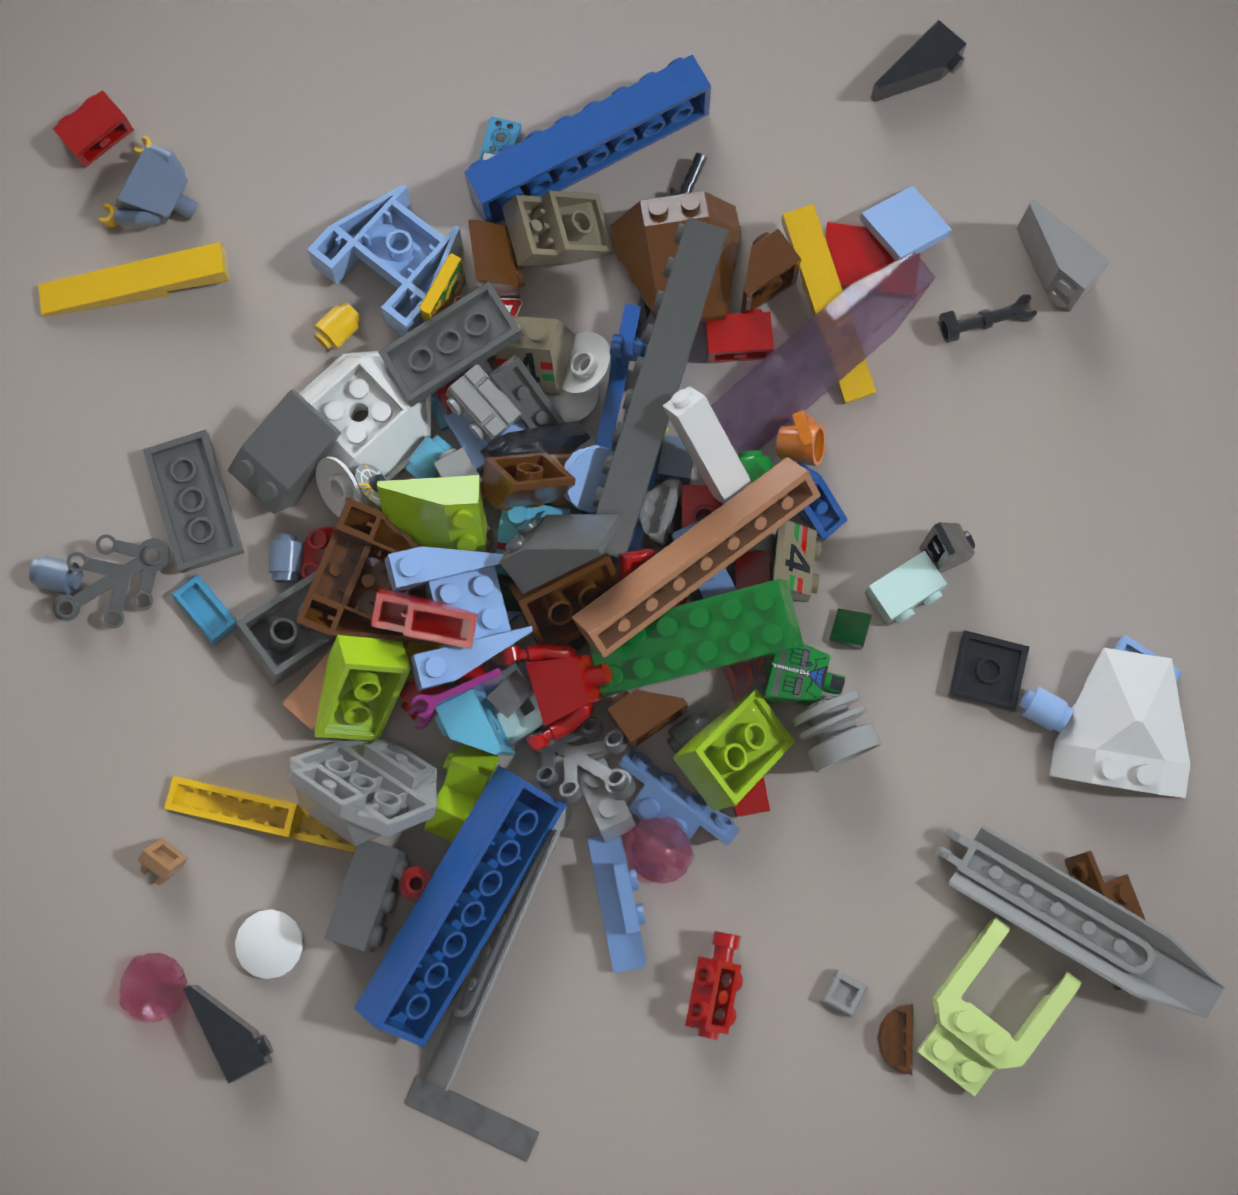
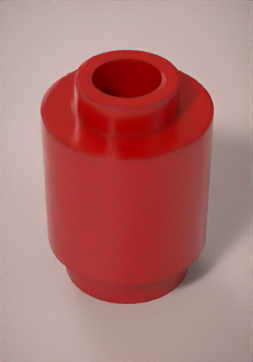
[399,866,433,902]

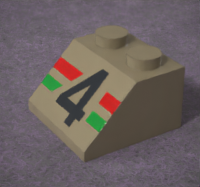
[495,316,575,396]
[770,521,822,602]

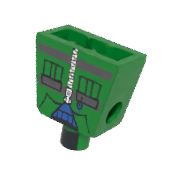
[762,644,845,706]

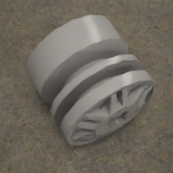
[792,691,882,773]

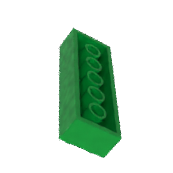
[589,579,804,697]

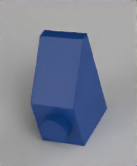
[797,462,848,541]

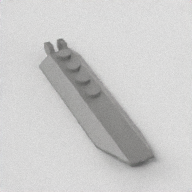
[425,804,572,1091]
[934,825,1225,1018]

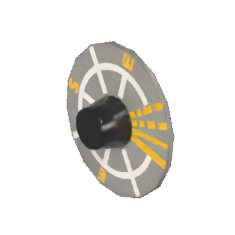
[355,463,388,507]

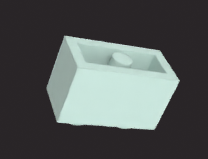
[865,551,947,625]

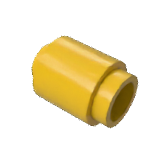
[314,302,362,350]

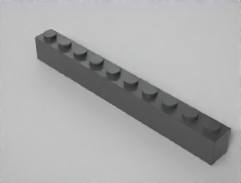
[592,217,728,558]

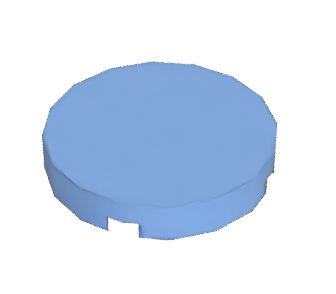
[564,445,614,513]

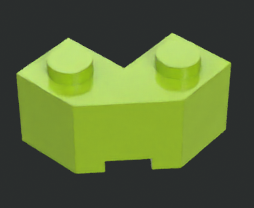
[424,743,500,842]

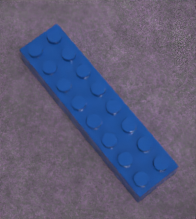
[464,54,711,224]
[353,765,566,1048]

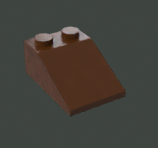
[508,553,620,646]

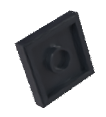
[948,630,1030,712]

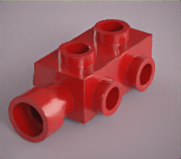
[685,931,743,1040]

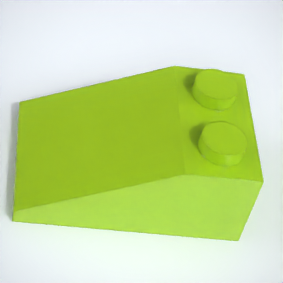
[377,475,487,552]
[314,635,411,741]
[672,689,795,811]

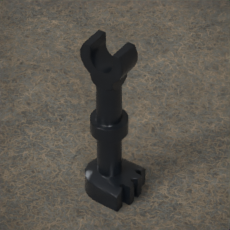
[938,294,1037,343]

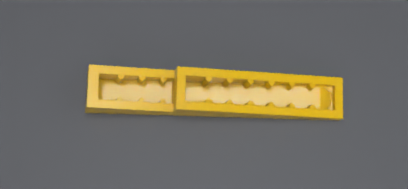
[781,203,876,404]
[38,242,230,317]
[164,776,356,853]

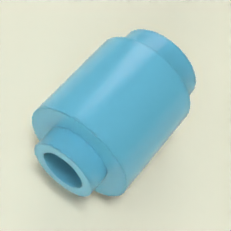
[405,434,452,479]

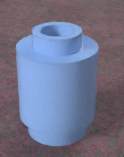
[1019,686,1073,733]

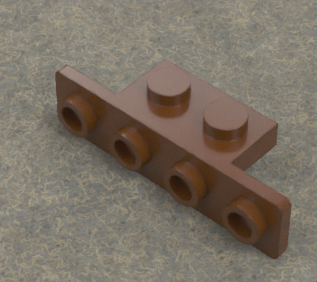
[1065,851,1146,990]

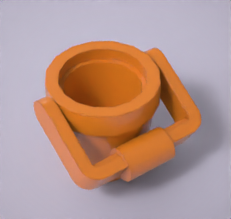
[776,410,827,466]

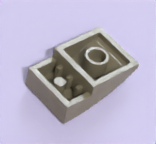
[502,190,614,266]

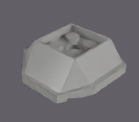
[288,738,437,846]

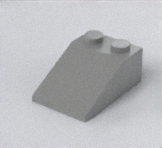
[1017,199,1110,312]

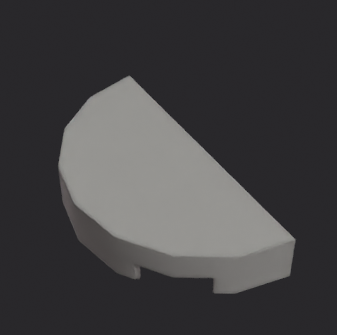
[639,480,682,546]

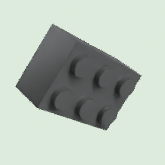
[324,840,411,952]

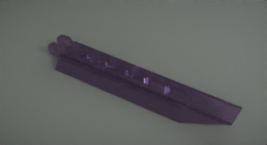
[711,252,936,453]

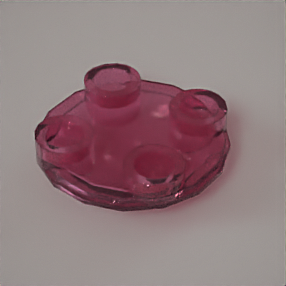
[626,816,694,884]
[119,953,187,1022]

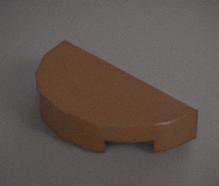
[876,1004,913,1075]

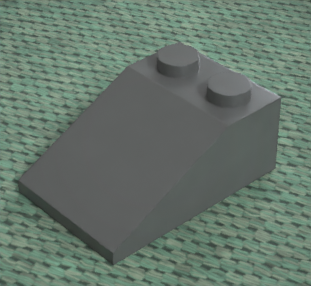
[227,389,341,514]
[499,514,623,594]
[234,572,337,687]

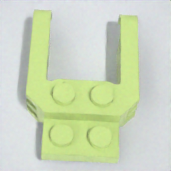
[916,916,1081,1097]

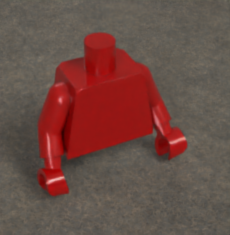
[502,644,612,750]

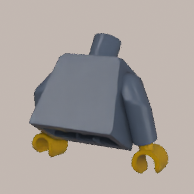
[98,136,199,227]

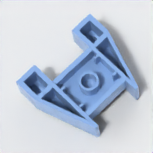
[307,184,462,336]
[384,547,533,692]

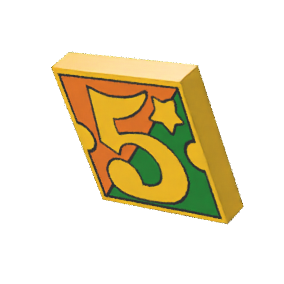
[419,254,467,322]

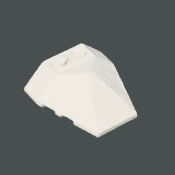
[1049,648,1191,798]

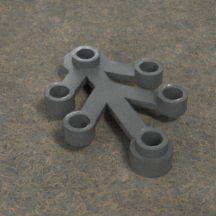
[53,534,171,628]
[534,716,635,804]

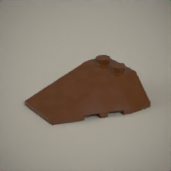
[610,191,741,322]
[295,497,436,643]

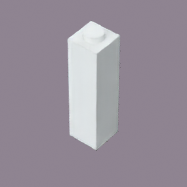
[663,386,752,504]

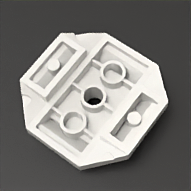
[299,351,433,481]

